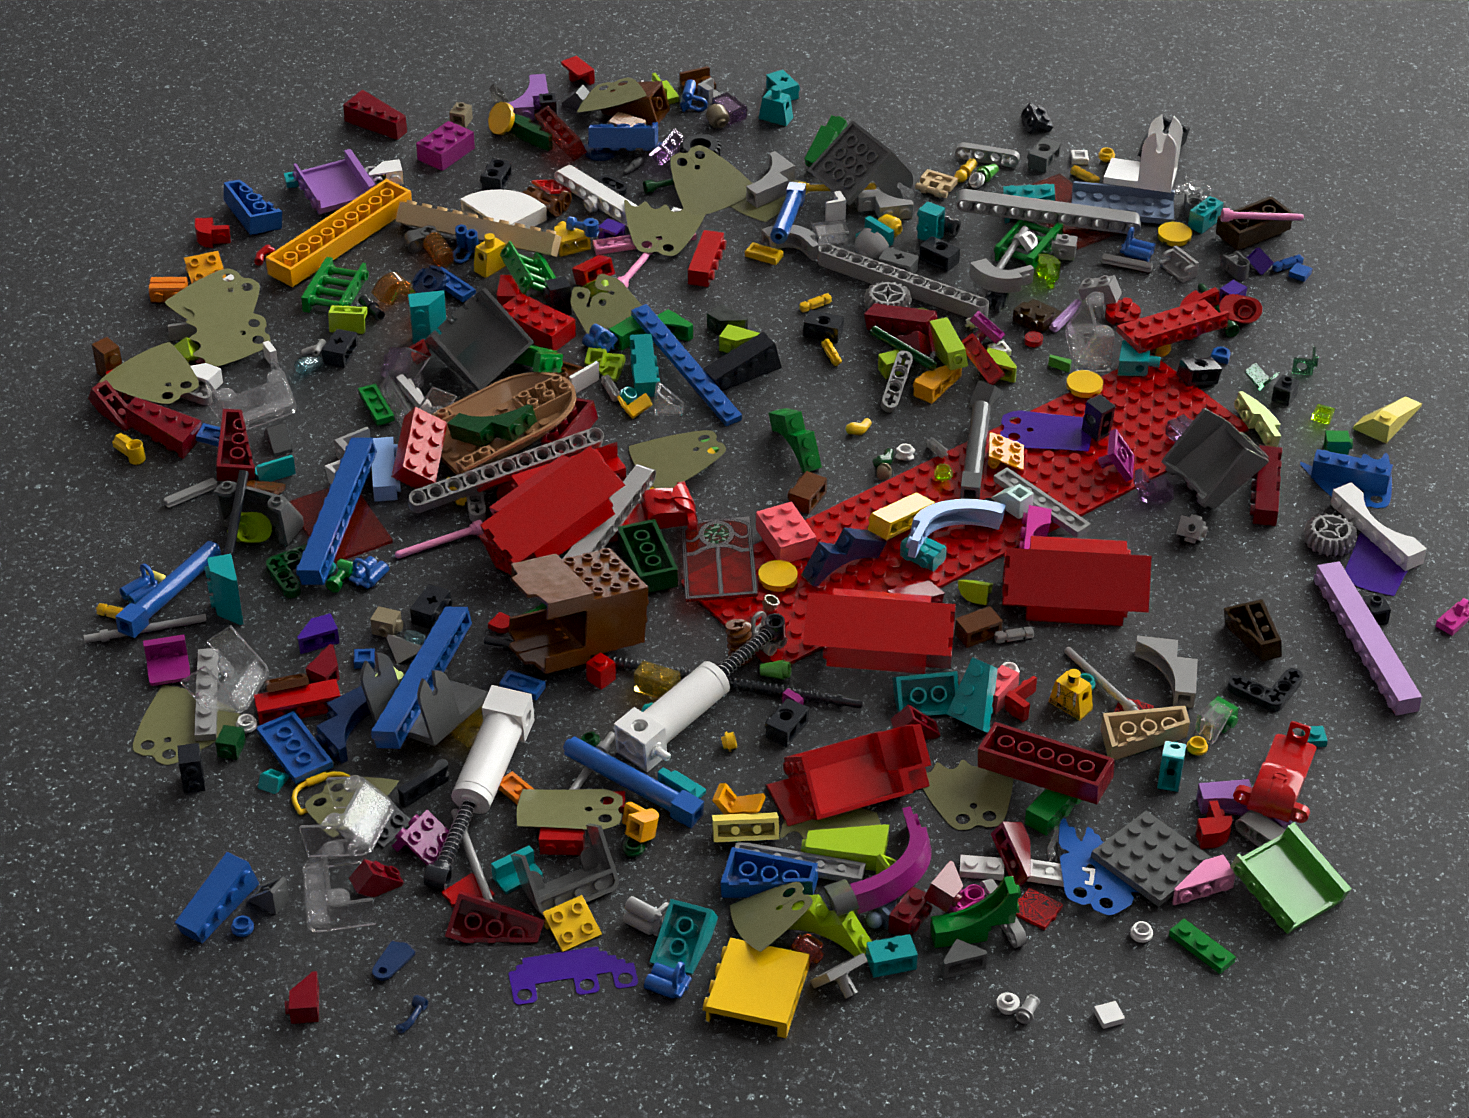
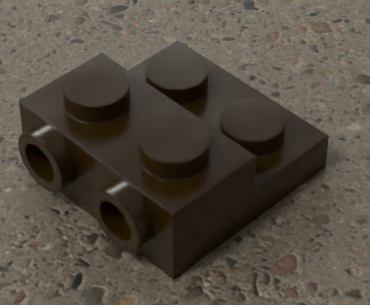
[1013,299,1062,334]

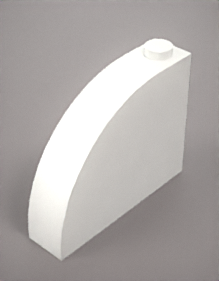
[460,190,547,229]

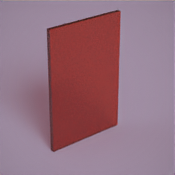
[289,488,393,563]

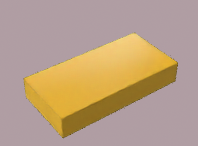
[745,242,783,265]

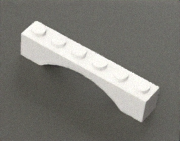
[1330,483,1427,571]

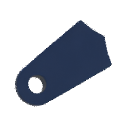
[372,941,415,981]

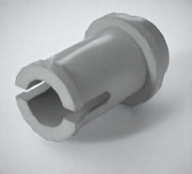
[1016,994,1040,1024]

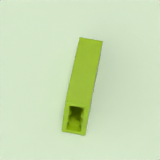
[930,317,968,370]
[801,824,889,871]

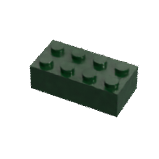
[617,519,678,593]

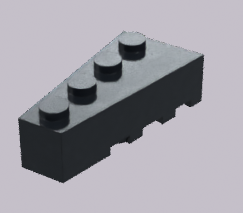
[703,332,782,391]

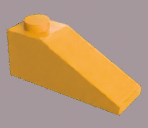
[913,365,962,404]

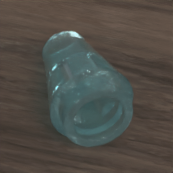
[294,356,323,375]

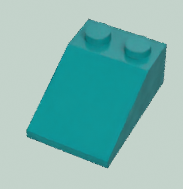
[650,899,718,975]

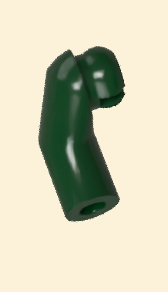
[872,448,894,468]

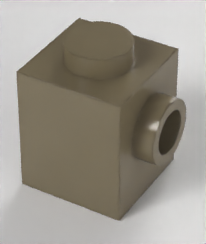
[449,102,473,128]
[370,606,404,637]

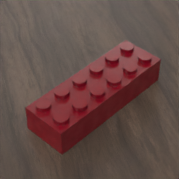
[978,722,1114,805]

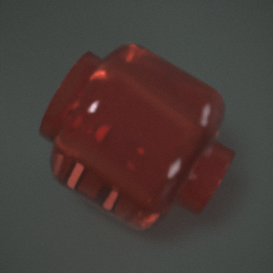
[790,933,825,967]

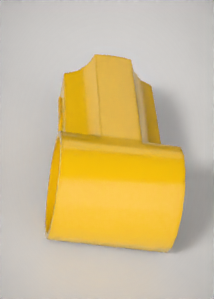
[112,433,146,465]

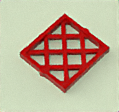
[532,179,572,194]

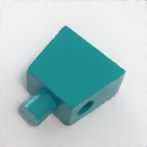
[758,85,793,126]
[1118,340,1161,376]
[1157,741,1186,792]

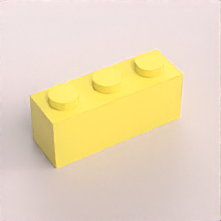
[712,812,779,842]

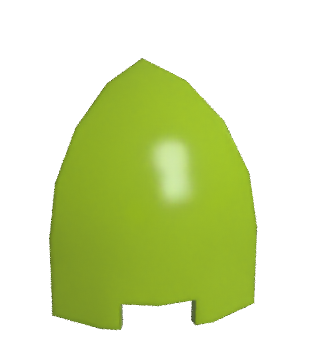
[174,337,200,362]
[958,580,993,605]

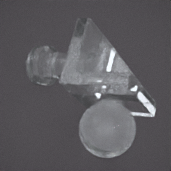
[1174,174,1212,198]

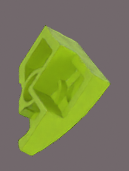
[584,347,626,382]

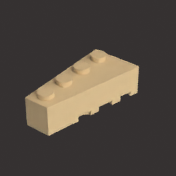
[1100,706,1190,760]

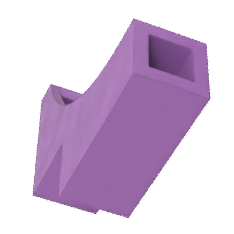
[509,74,548,121]
[1196,779,1292,829]

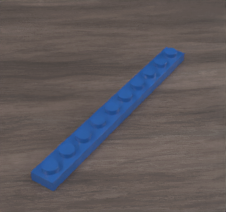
[631,304,742,426]

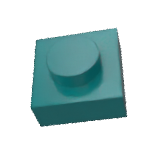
[284,172,299,188]
[1301,726,1328,747]

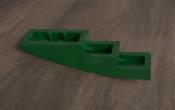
[510,114,553,151]

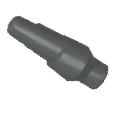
[623,157,643,174]

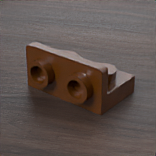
[679,66,716,94]

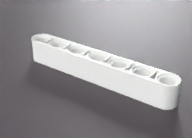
[554,165,637,227]

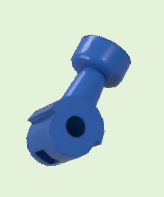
[566,216,599,238]

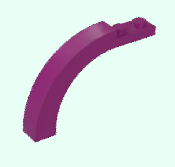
[850,806,932,914]

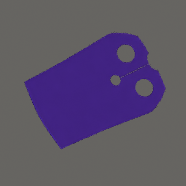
[1000,410,1091,451]
[1345,532,1408,596]

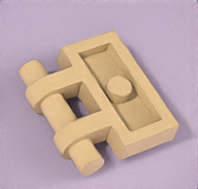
[915,169,958,198]

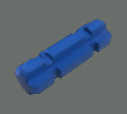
[1272,254,1304,272]

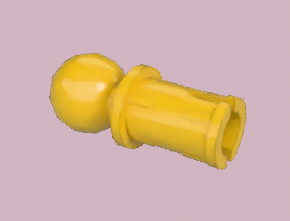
[954,158,978,183]

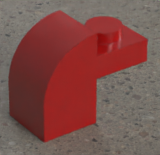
[195,218,231,248]
[1195,800,1232,849]

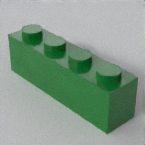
[1025,789,1082,836]

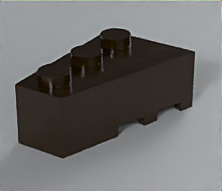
[1224,599,1282,662]

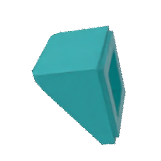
[258,769,289,794]

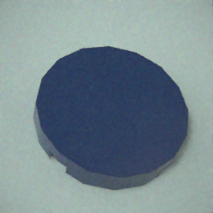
[584,141,617,161]
[412,265,447,293]

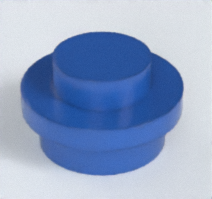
[231,915,254,937]

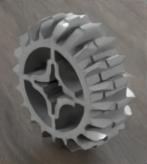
[864,281,912,310]
[1303,513,1357,557]

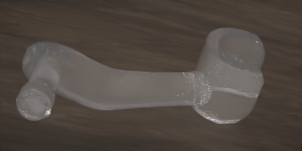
[1047,826,1059,862]

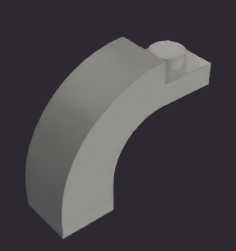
[762,225,819,261]
[970,258,1034,293]

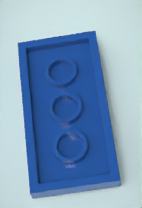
[256,711,333,784]

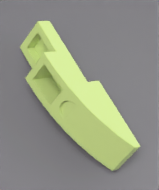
[1234,391,1281,447]

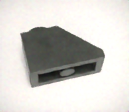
[707,304,748,335]

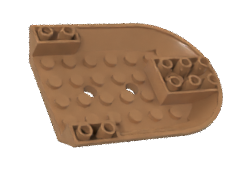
[431,372,576,475]

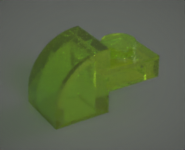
[1037,254,1061,289]

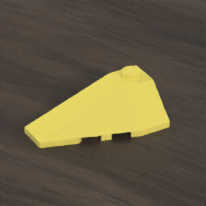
[1353,396,1422,443]

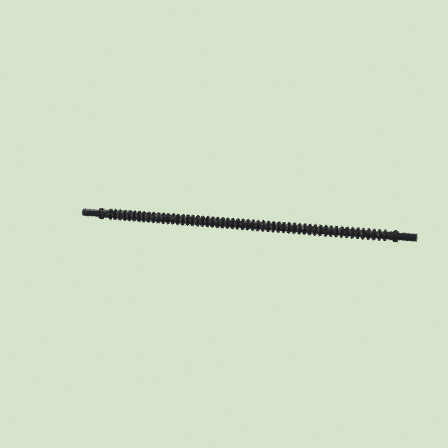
[484,636,863,709]

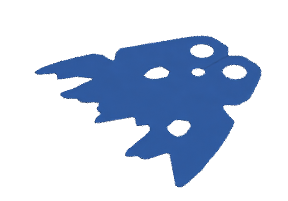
[1059,818,1139,915]

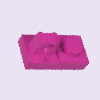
[1435,598,1469,636]

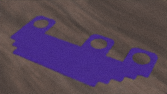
[509,947,638,1005]

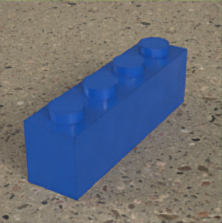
[1311,449,1393,494]

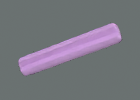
[1049,299,1083,332]

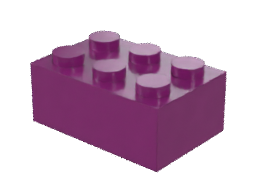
[416,121,475,171]

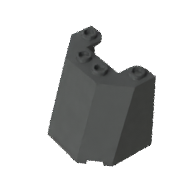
[1161,408,1269,509]

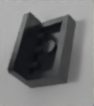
[1021,103,1053,134]

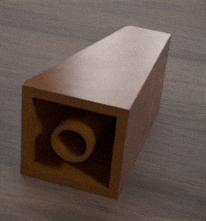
[601,81,670,125]

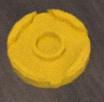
[488,102,515,135]
[1157,222,1192,247]
[1066,370,1103,398]
[758,560,798,592]

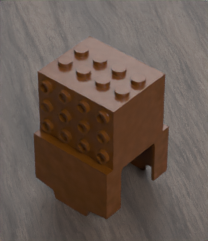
[509,548,649,674]

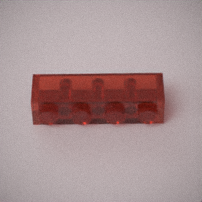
[535,106,587,161]

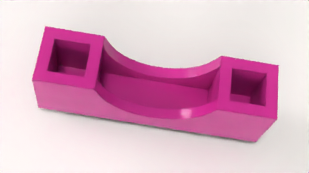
[1019,505,1052,549]

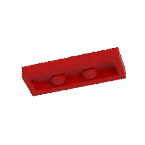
[961,333,1005,385]

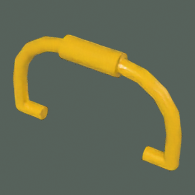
[291,771,351,815]

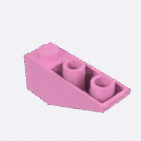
[1172,855,1235,905]

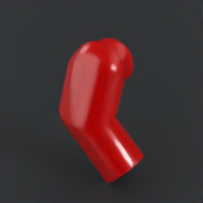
[254,244,275,265]

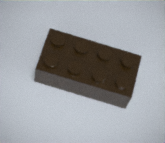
[1216,196,1293,250]

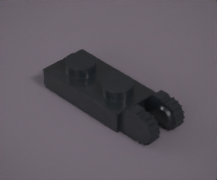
[987,291,1011,313]

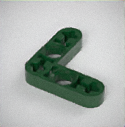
[266,544,307,598]

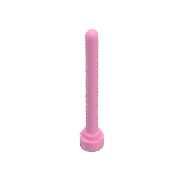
[1221,208,1304,222]
[617,244,658,288]
[395,520,484,559]

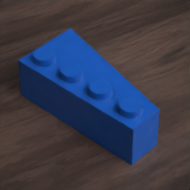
[588,122,658,151]
[223,180,282,235]
[721,847,818,898]
[175,852,259,943]

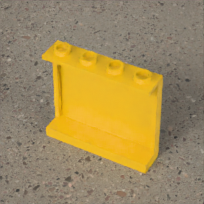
[703,938,809,1038]

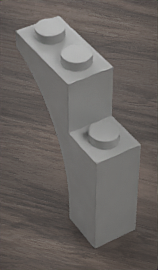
[746,151,796,208]
[854,182,913,219]
[1135,636,1198,708]

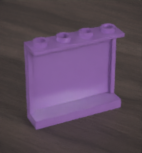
[292,149,375,214]

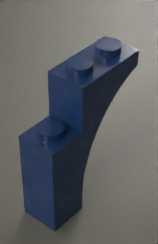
[801,527,887,586]
[316,686,371,764]

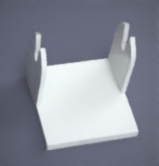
[1103,115,1183,193]

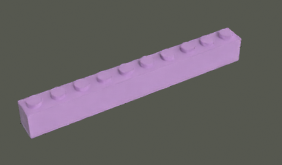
[1314,561,1422,715]

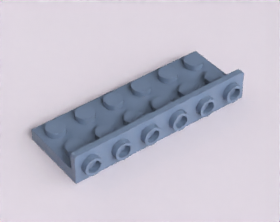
[1071,181,1175,224]

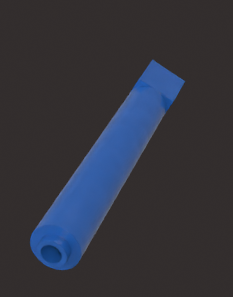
[770,182,806,244]
[115,541,221,638]
[563,737,704,828]

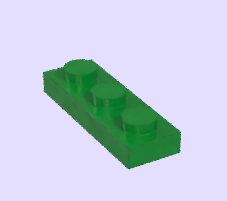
[358,384,395,426]
[1169,919,1236,974]

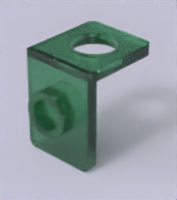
[1292,347,1319,375]
[1244,363,1280,390]

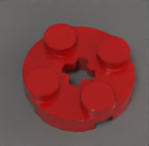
[1105,297,1141,325]

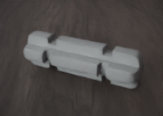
[601,375,620,402]
[926,438,948,458]
[994,626,1034,644]

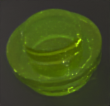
[934,464,953,481]

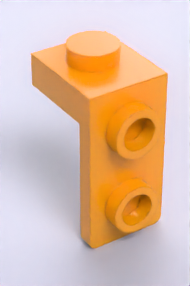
[712,783,766,815]

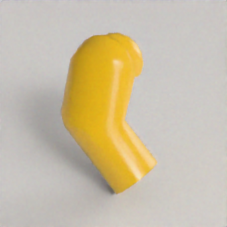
[845,418,872,435]

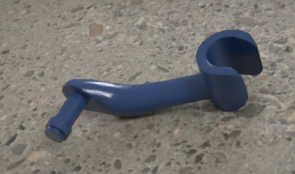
[395,995,428,1033]

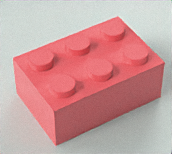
[756,501,816,562]

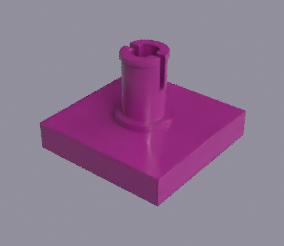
[969,311,1005,344]
[1098,429,1135,482]

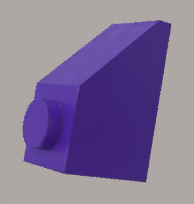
[298,613,339,654]

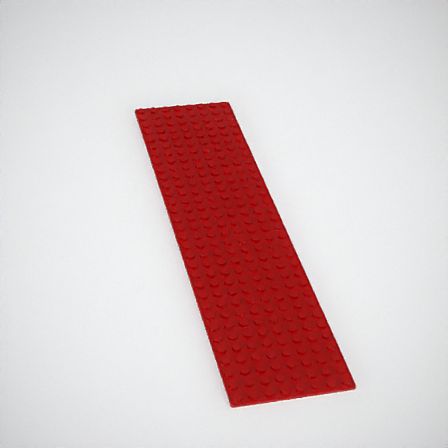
[681,354,1249,664]

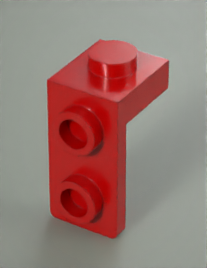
[1005,676,1037,722]

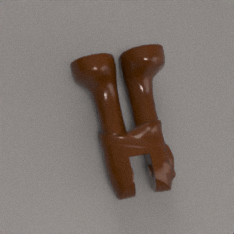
[521,186,572,217]

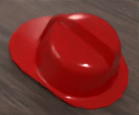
[1219,294,1262,324]

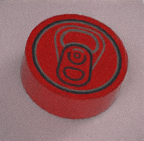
[1025,331,1043,348]

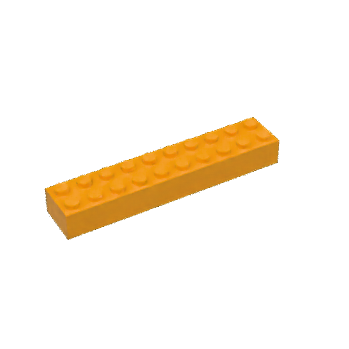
[265,179,412,287]

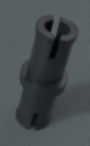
[358,295,385,321]

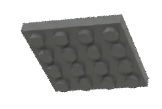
[1091,811,1212,907]

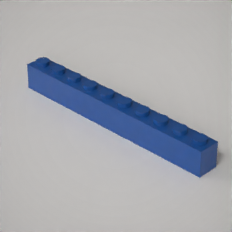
[296,438,377,585]
[371,607,472,749]

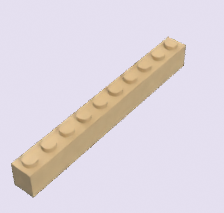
[395,200,562,257]

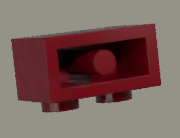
[888,887,932,937]

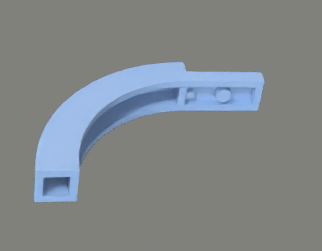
[906,499,1006,558]

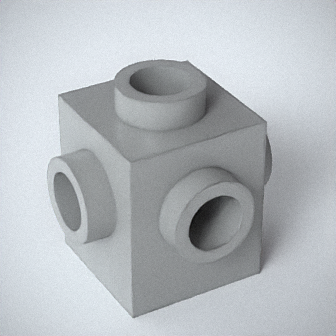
[1051,234,1078,261]
[1176,514,1208,544]

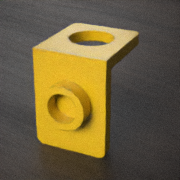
[617,393,652,419]

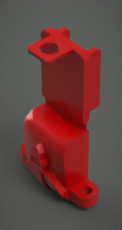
[609,481,698,542]
[1233,721,1316,823]

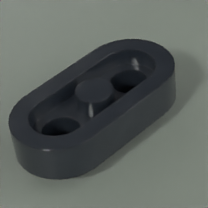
[598,175,627,197]

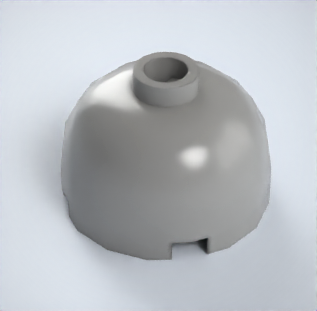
[854,228,889,261]

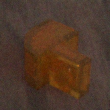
[371,272,416,305]

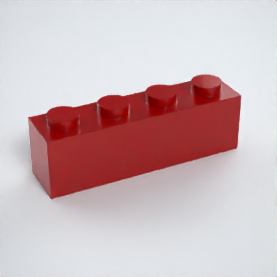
[688,230,727,287]
[254,679,341,725]

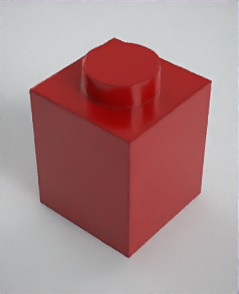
[586,652,616,690]

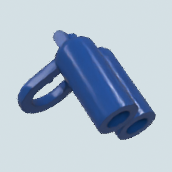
[680,80,708,112]
[452,224,479,264]
[1120,227,1155,262]
[582,324,618,353]
[349,556,389,588]
[119,564,158,604]
[644,961,692,998]

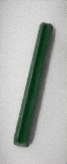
[870,326,937,371]

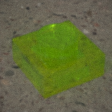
[1311,404,1336,425]

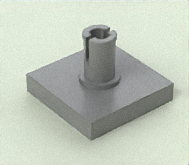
[810,953,868,999]

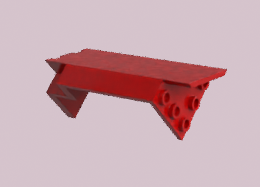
[477,442,626,500]
[479,446,625,575]
[1002,536,1152,626]
[803,588,956,674]
[766,724,931,826]

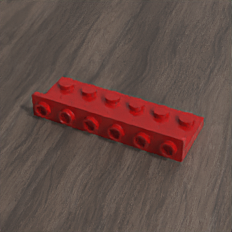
[1116,299,1230,353]

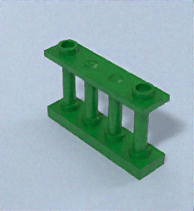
[994,219,1064,270]
[500,241,556,294]
[301,257,369,313]

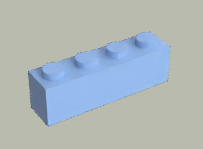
[372,437,401,502]

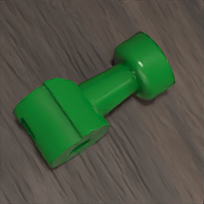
[326,559,353,592]

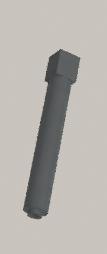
[960,401,991,500]

